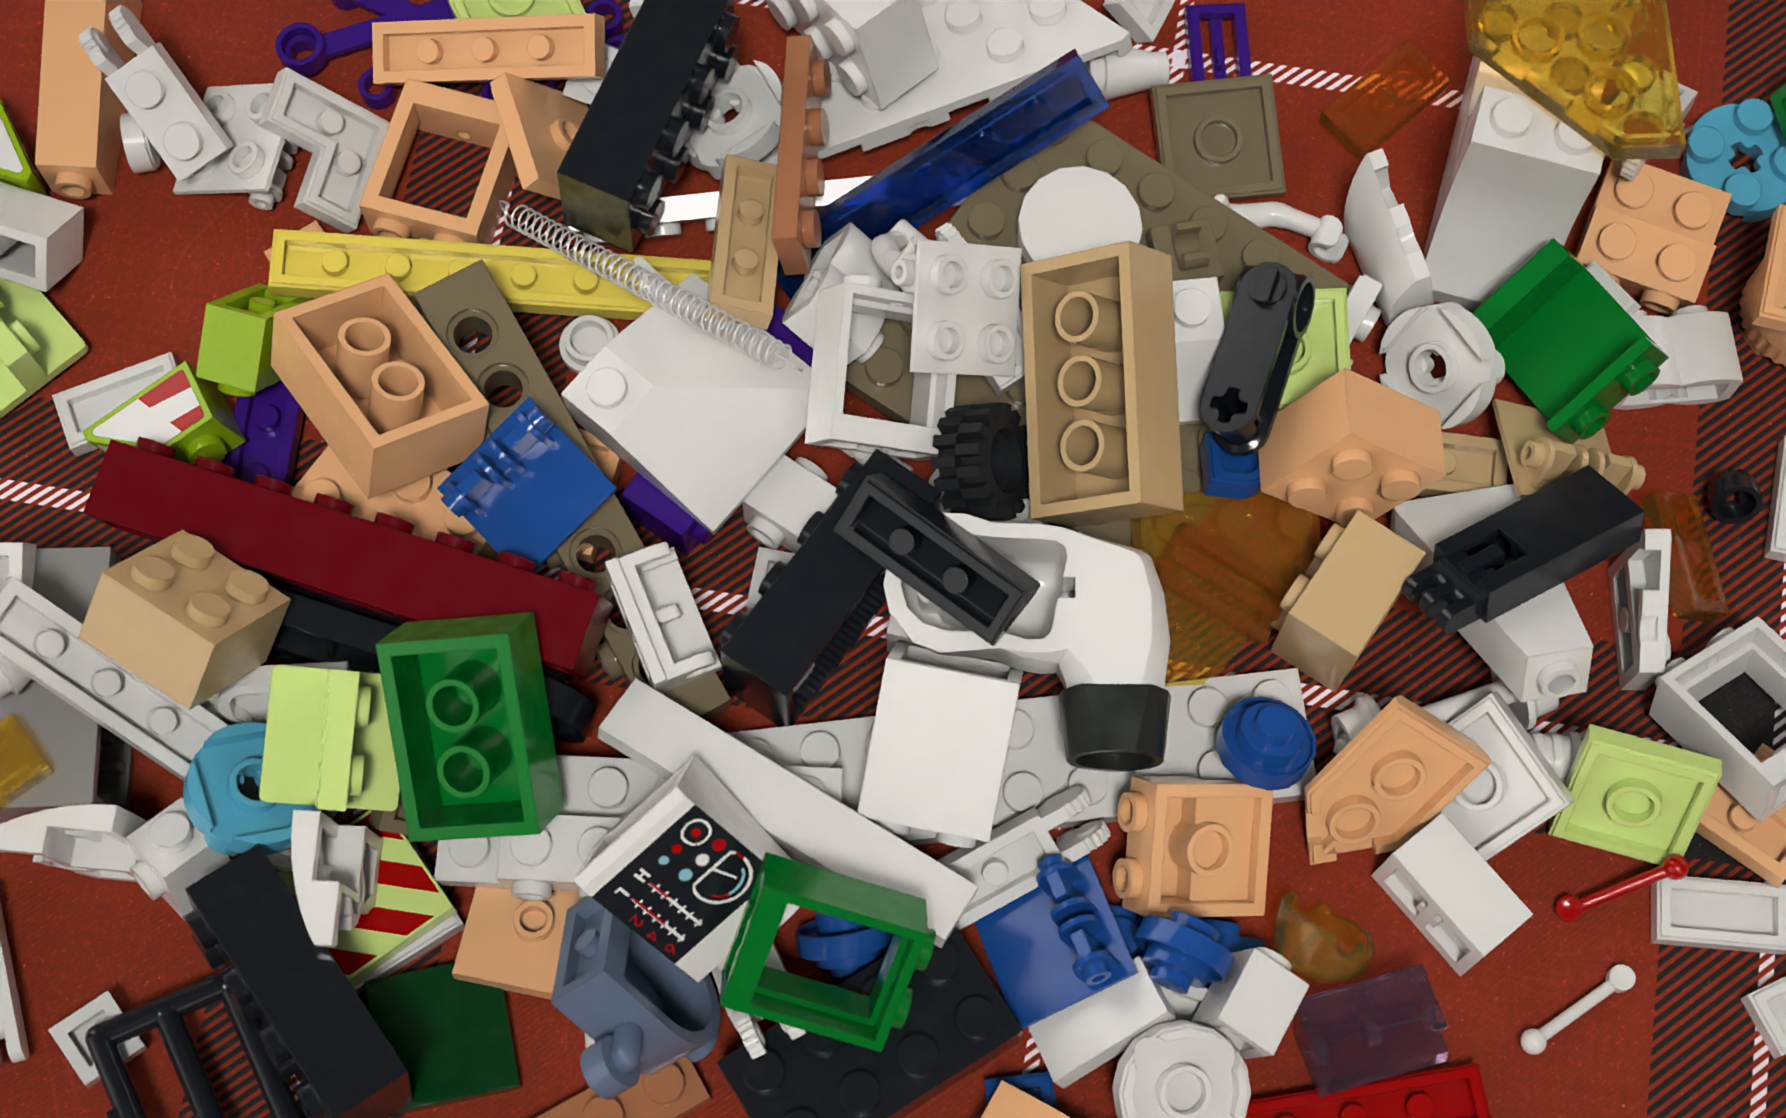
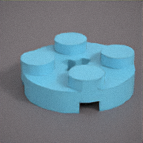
[1680,99,1786,222]
[183,722,319,855]

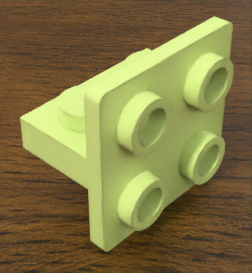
[0,278,88,419]
[259,665,400,811]

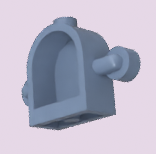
[551,896,720,1100]

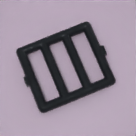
[85,969,303,1118]

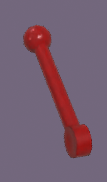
[1556,854,1690,923]

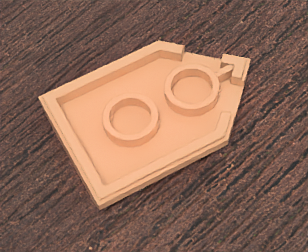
[1304,695,1492,865]

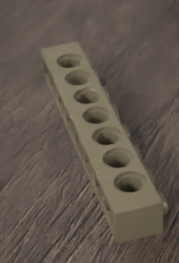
[413,259,731,722]

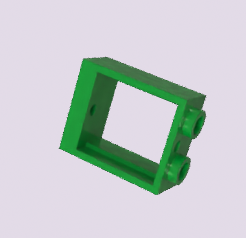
[719,852,936,1052]

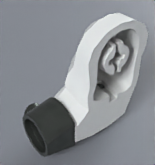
[883,513,1171,772]

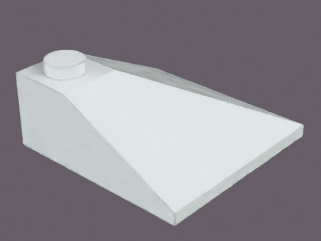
[561,272,812,535]

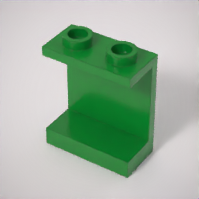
[1472,238,1669,444]

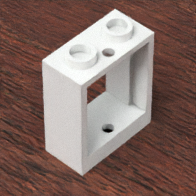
[804,274,957,461]
[1649,616,1786,822]

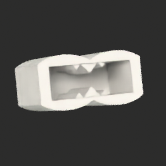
[782,222,901,365]
[1612,305,1743,410]

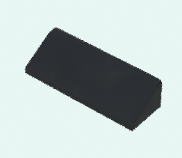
[833,472,1041,646]

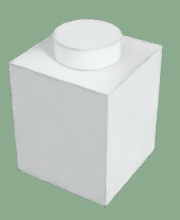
[1191,947,1310,1059]

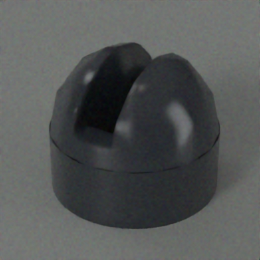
[1707,469,1763,524]

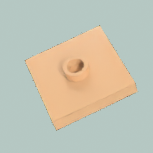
[490,72,588,200]
[452,887,580,1000]

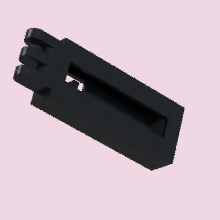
[1401,465,1645,634]

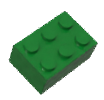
[376,612,564,842]

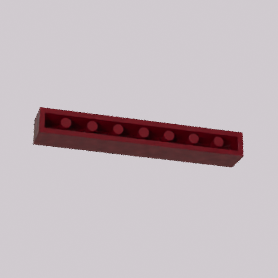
[83,437,613,680]

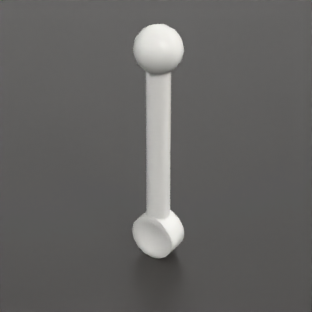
[1520,964,1636,1055]

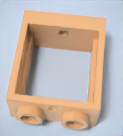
[359,78,517,244]

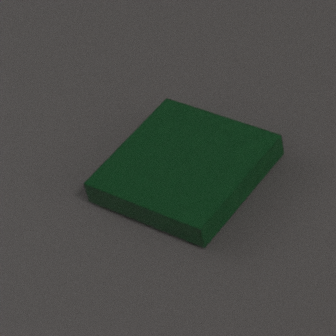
[365,963,522,1117]

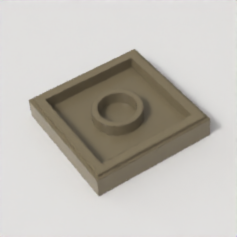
[1150,73,1286,202]

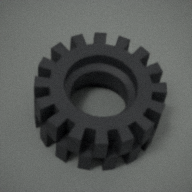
[932,402,1029,521]

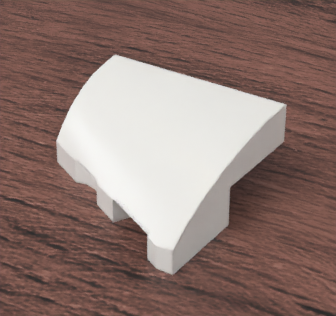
[1344,148,1434,327]
[0,804,148,882]
[291,810,383,947]

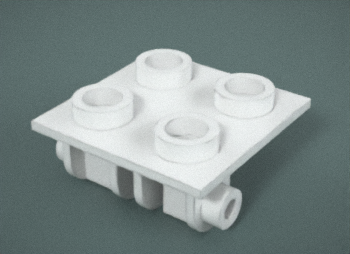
[172,83,299,210]
[891,239,1022,377]

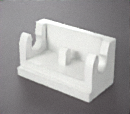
[605,542,722,693]
[1371,813,1533,977]

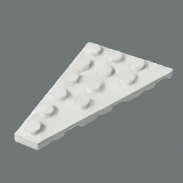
[760,0,1133,165]

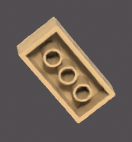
[1020,241,1184,527]

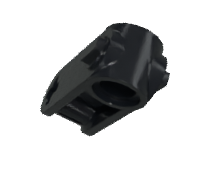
[1200,262,1315,456]

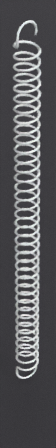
[499,200,803,372]

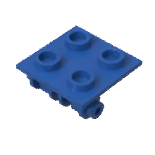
[437,397,618,571]
[974,854,1139,1029]

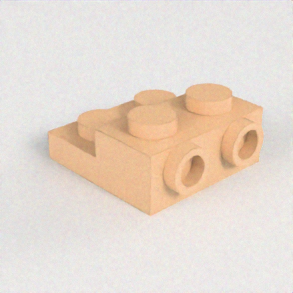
[1574,153,1732,315]
[1113,776,1274,918]

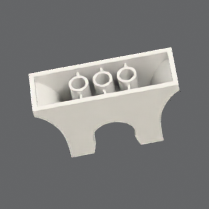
[1423,0,1640,312]

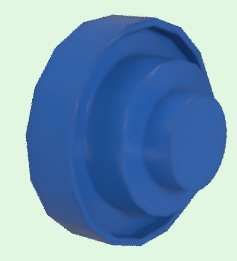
[1216,697,1316,791]
[795,911,894,979]
[1133,911,1235,994]

